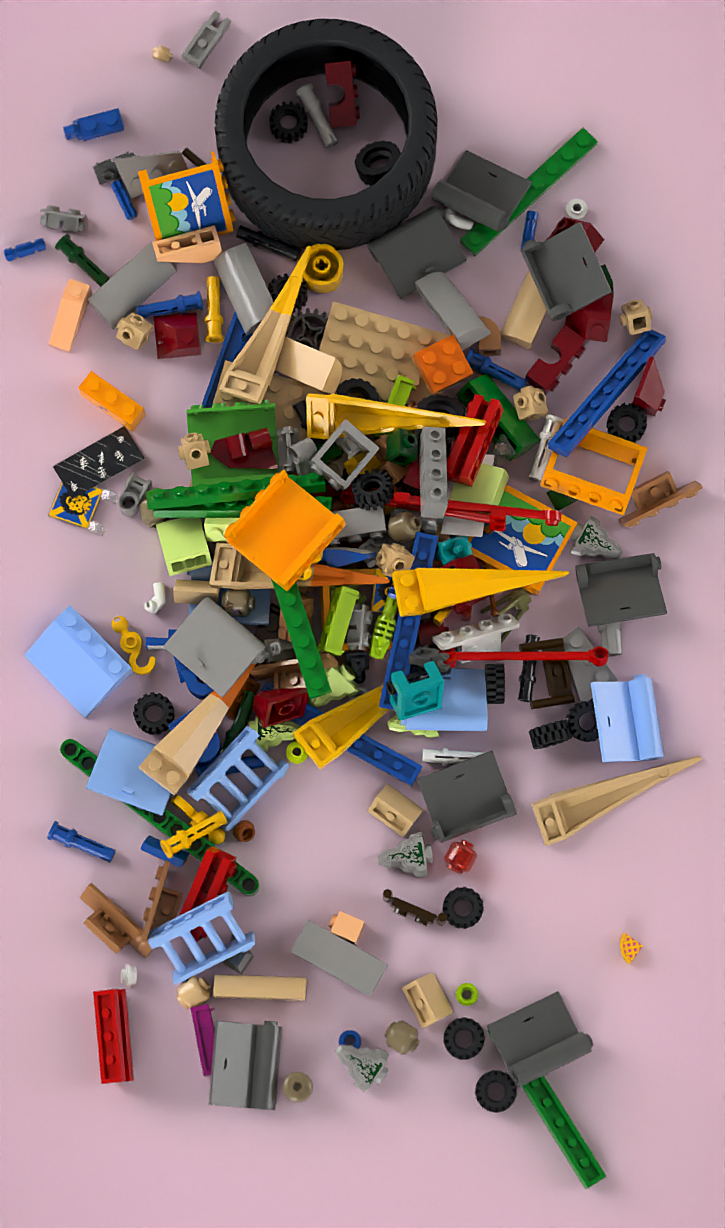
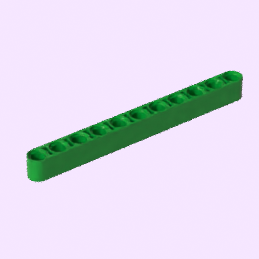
[60,739,260,897]

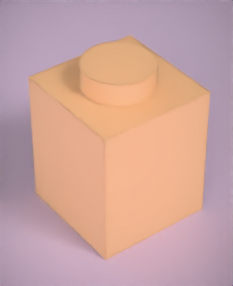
[328,911,365,944]

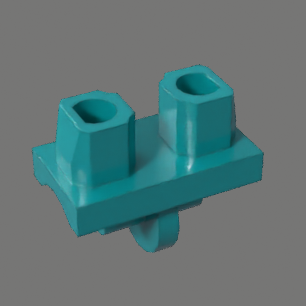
[434,535,473,565]

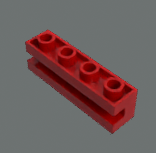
[446,394,504,487]
[179,846,237,943]
[93,989,134,1084]

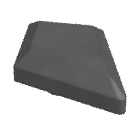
[223,933,254,975]

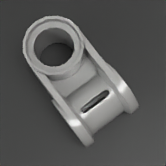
[118,472,153,517]

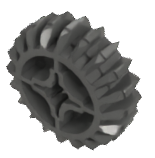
[285,308,328,351]

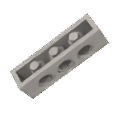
[419,427,448,518]

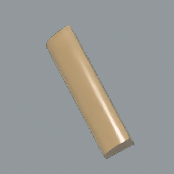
[500,269,547,350]
[275,337,342,394]
[213,974,307,1001]

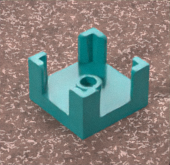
[390,661,444,721]

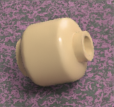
[176,976,211,1009]

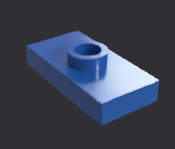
[140,835,190,868]

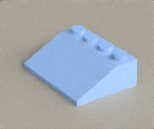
[24,605,134,718]

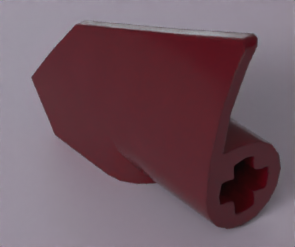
[209,427,278,469]

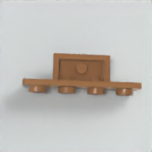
[618,471,703,527]
[250,652,338,689]
[136,861,183,950]
[80,883,153,958]

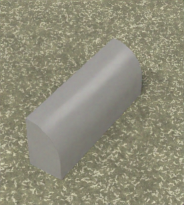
[88,242,176,330]
[214,243,274,335]
[415,272,491,350]
[290,920,388,996]

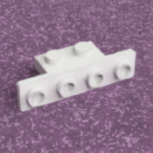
[432,614,519,664]

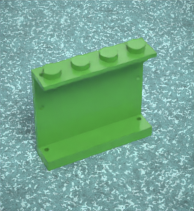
[186,400,279,486]

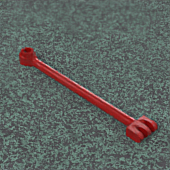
[340,484,506,532]
[392,492,562,526]
[439,646,609,668]

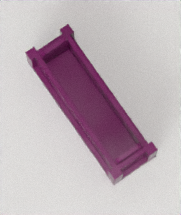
[190,1004,215,1077]

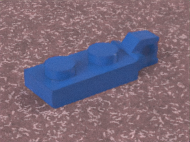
[63,108,125,141]

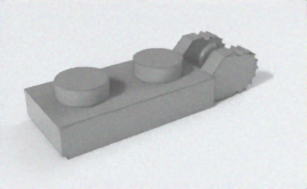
[182,11,231,69]

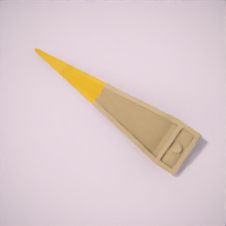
[219,246,311,404]

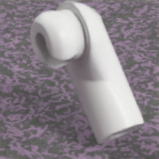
[444,208,473,231]
[144,582,166,614]

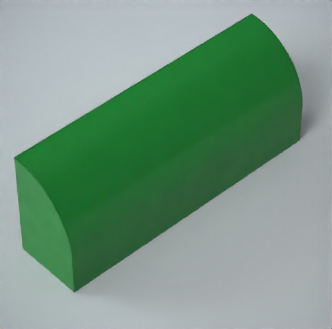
[456,374,541,461]

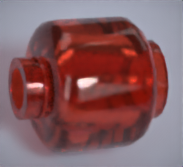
[444,839,477,875]

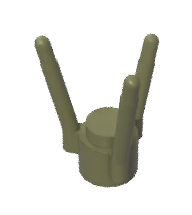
[480,588,532,643]

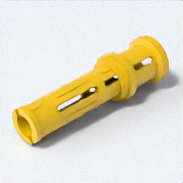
[204,276,224,343]
[160,811,227,859]

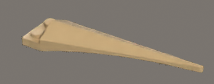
[531,756,702,846]

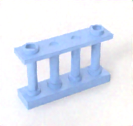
[185,726,290,831]
[148,891,255,985]

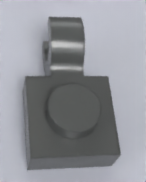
[408,646,451,672]

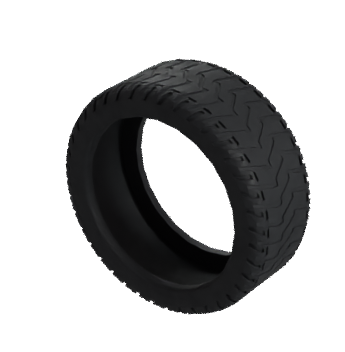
[214,18,438,250]

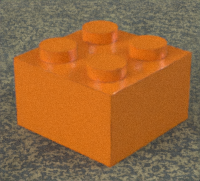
[412,334,473,396]

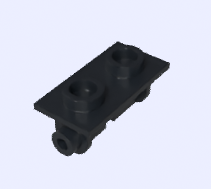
[346,650,369,684]

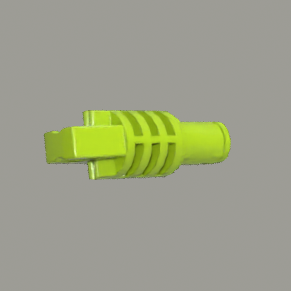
[369,596,398,659]

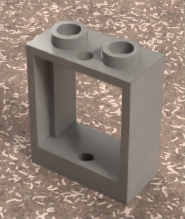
[309,419,380,491]

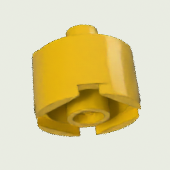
[302,244,344,293]

